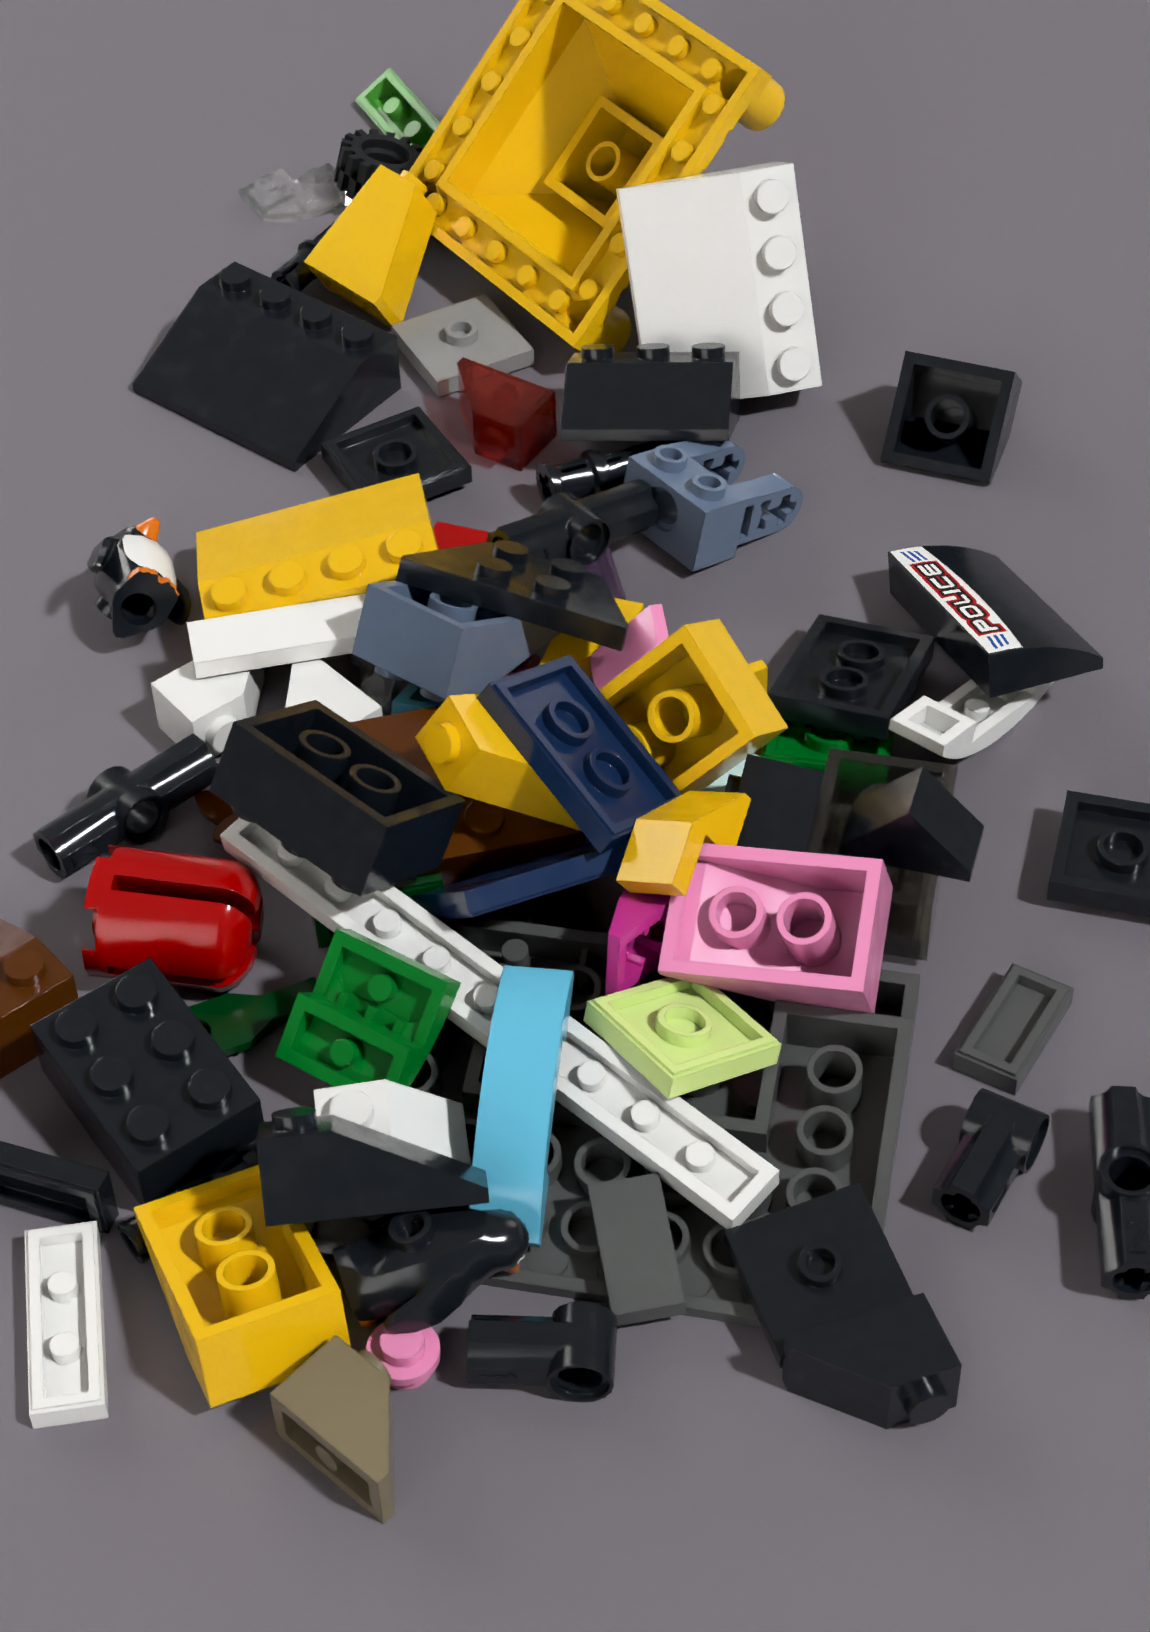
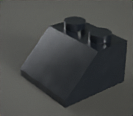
[880,351,1022,484]

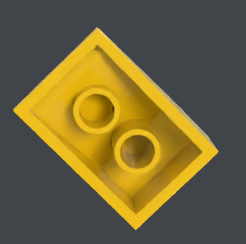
[133,1165,351,1408]

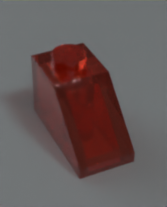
[457,357,557,471]

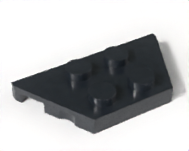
[396,540,629,651]

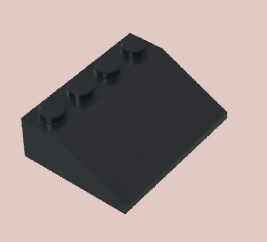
[132,261,401,472]

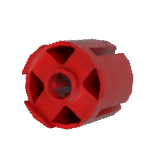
[82,845,264,992]

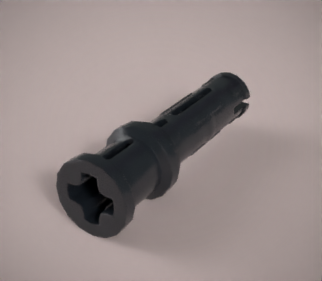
[536,441,682,503]

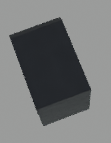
[838,767,984,882]

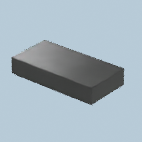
[952,963,1074,1095]
[588,1172,686,1326]

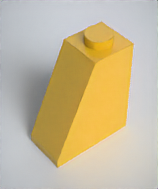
[304,164,437,328]
[415,693,581,831]

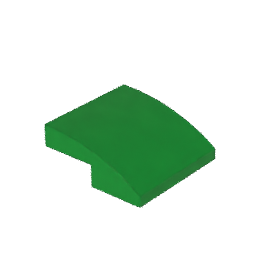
[275,929,461,1087]

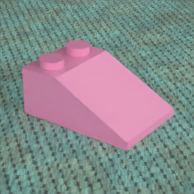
[657,843,893,1013]

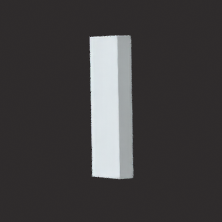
[186,593,366,679]
[24,1221,109,1429]

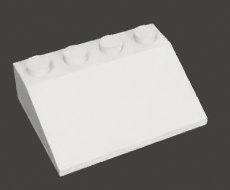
[616,162,822,399]

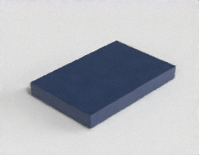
[477,655,682,853]
[413,841,629,919]

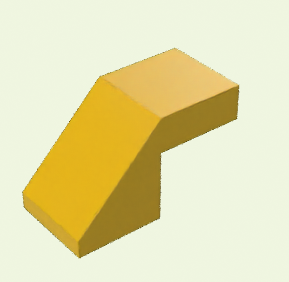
[616,790,751,896]

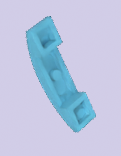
[469,965,574,1248]

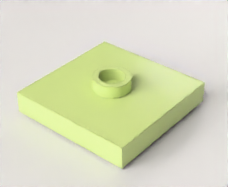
[583,977,782,1099]

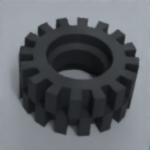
[334,129,423,199]

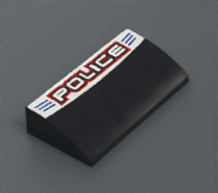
[888,545,1103,698]

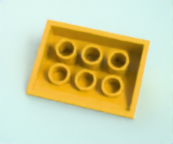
[196,473,439,619]

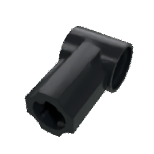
[932,1088,1050,1230]
[467,1301,618,1403]

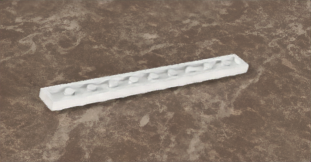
[220,818,779,1230]

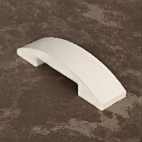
[889,679,1054,759]

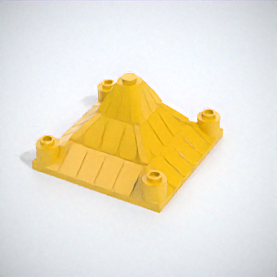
[409,0,785,352]

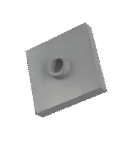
[391,294,534,397]

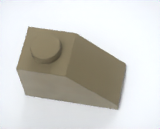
[269,1335,394,1524]

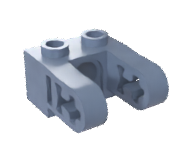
[624,439,803,572]

